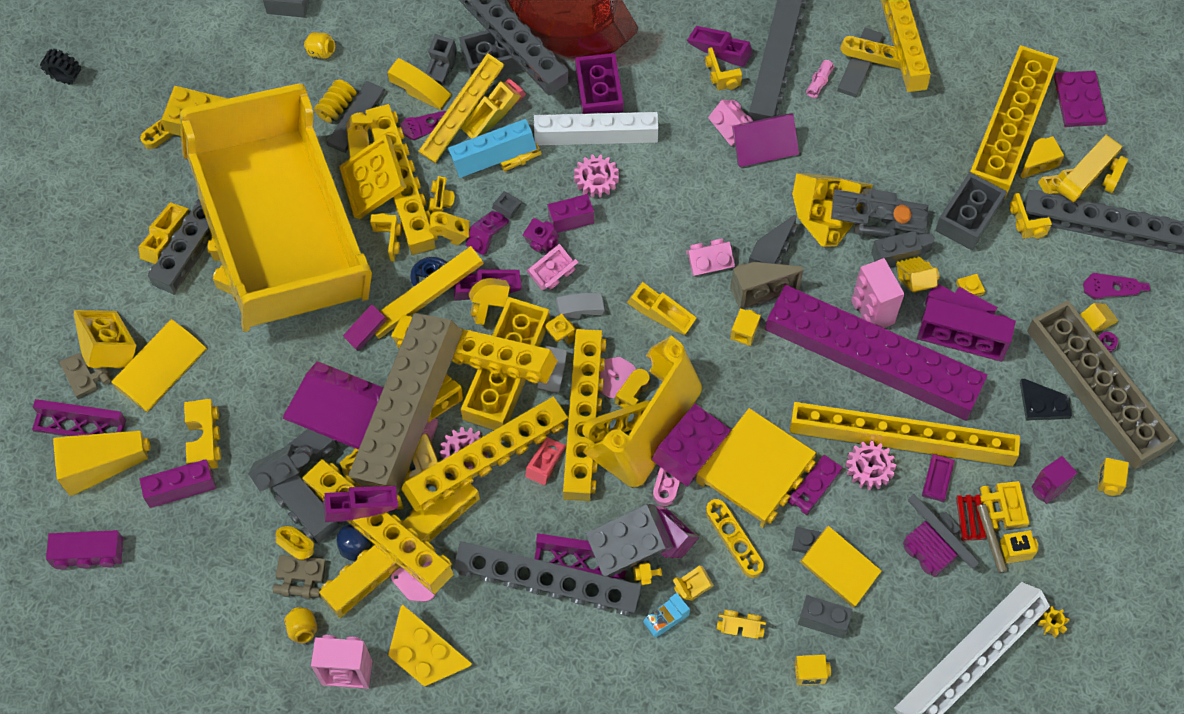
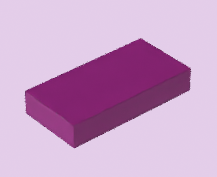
[343,304,388,351]
[921,454,955,503]

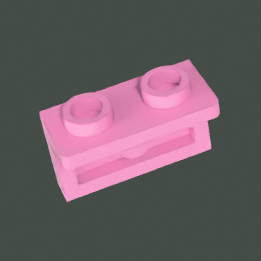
[708,100,753,146]
[685,238,735,276]
[526,244,578,290]

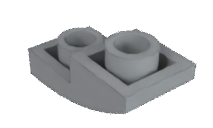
[555,293,605,319]
[537,346,567,393]

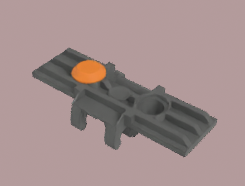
[831,188,929,238]

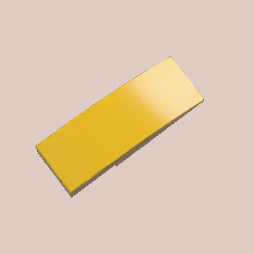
[387,58,451,110]
[461,81,521,139]
[138,202,189,264]
[626,282,697,335]

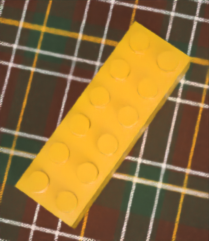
[461,297,550,430]

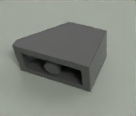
[285,429,337,462]

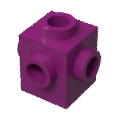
[522,217,559,253]

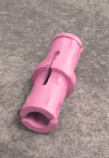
[806,60,834,98]

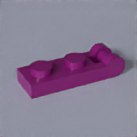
[788,455,843,515]

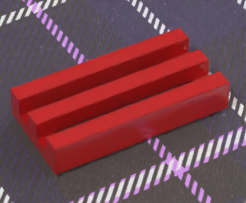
[956,494,986,541]

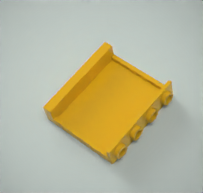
[696,408,816,528]

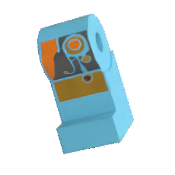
[643,593,690,637]

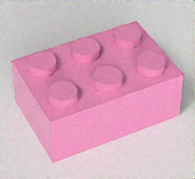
[851,258,904,328]
[311,635,373,689]

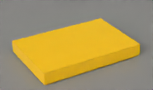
[799,526,881,607]

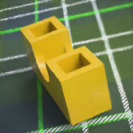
[184,399,221,469]

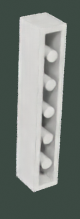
[534,112,658,145]

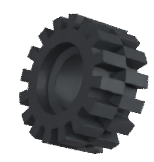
[40,49,81,85]

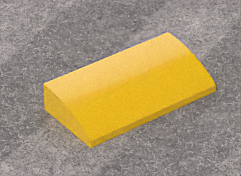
[111,319,207,412]

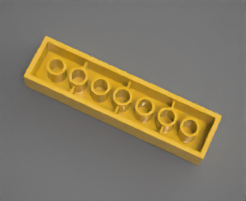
[970,45,1059,199]

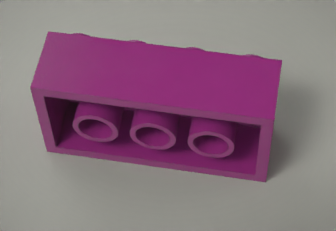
[916,297,1016,362]

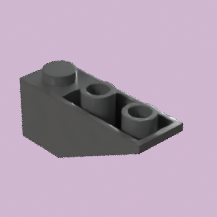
[749,215,798,264]

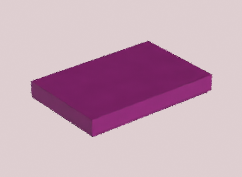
[732,113,799,167]

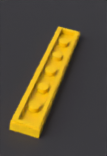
[418,53,504,164]
[375,246,484,339]

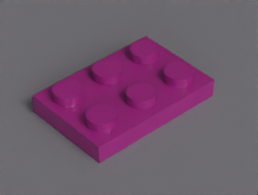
[1054,70,1107,127]

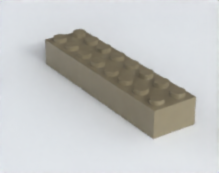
[1027,300,1178,470]
[348,313,463,495]

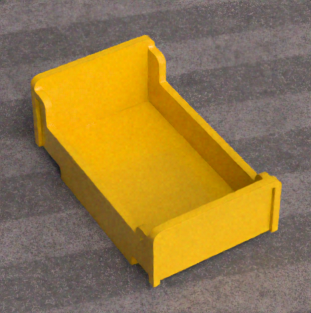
[180,83,372,332]

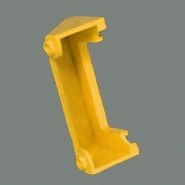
[583,335,702,487]

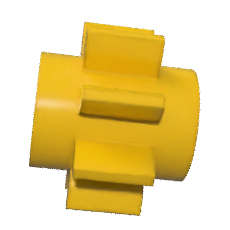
[1038,606,1069,638]

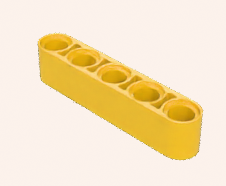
[1056,134,1123,203]

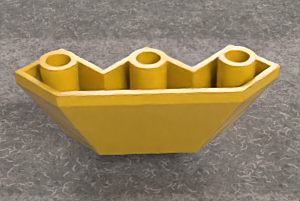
[792,173,873,247]

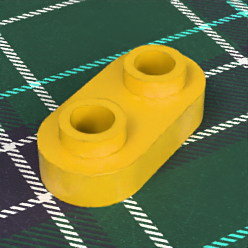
[1102,156,1128,194]
[275,526,314,560]

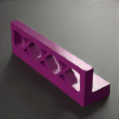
[32,399,126,436]
[534,533,626,580]

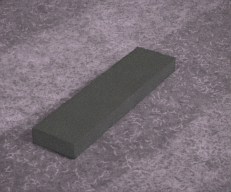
[837,28,883,98]
[327,81,385,153]
[908,494,979,568]

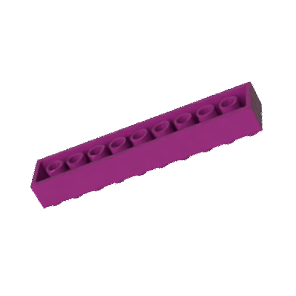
[765,285,988,421]

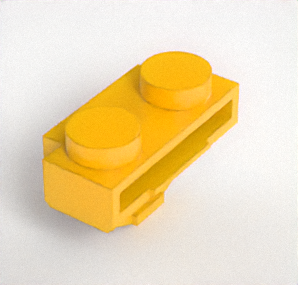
[428,176,455,213]
[633,562,662,585]

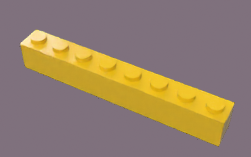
[319,476,480,618]

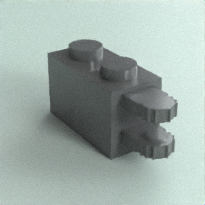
[871,231,935,268]
[248,444,313,492]

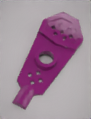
[400,111,446,141]
[1083,273,1150,299]

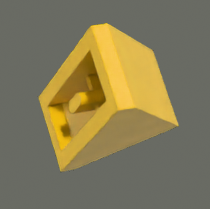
[1080,303,1119,334]

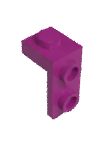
[466,211,509,255]

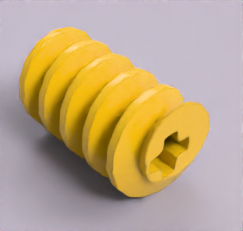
[314,79,357,123]

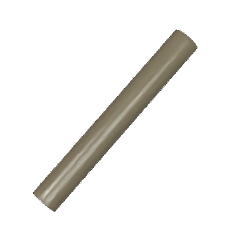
[977,504,1007,573]

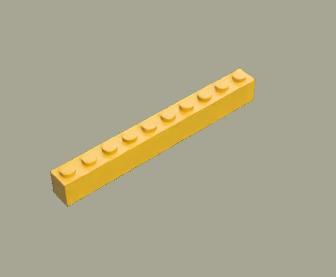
[789,402,1020,467]

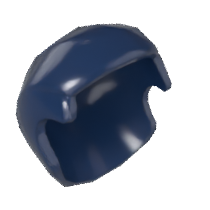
[336,524,372,561]

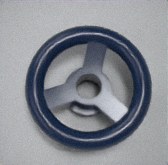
[410,257,447,286]

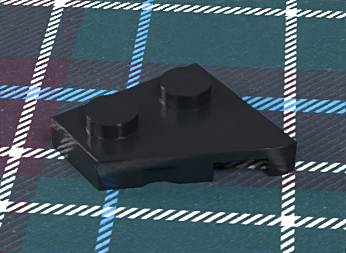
[1020,379,1072,421]

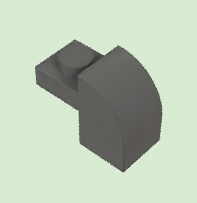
[425,34,457,85]

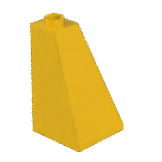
[53,431,151,496]

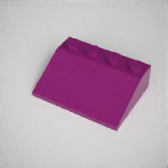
[283,361,384,450]

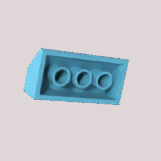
[447,119,537,178]

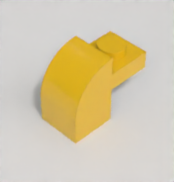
[469,278,510,325]

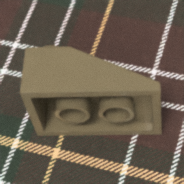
[730,262,803,309]

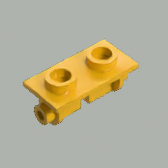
[716,609,766,639]

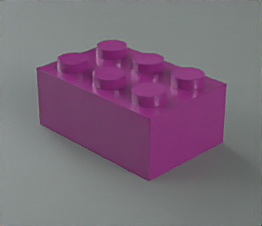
[575,53,623,114]
[652,404,731,487]

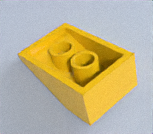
[73,310,136,369]

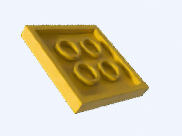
[339,134,406,220]

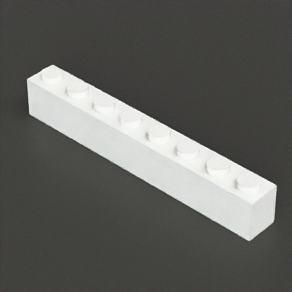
[894,582,1050,714]

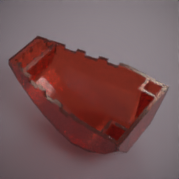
[507,0,639,58]

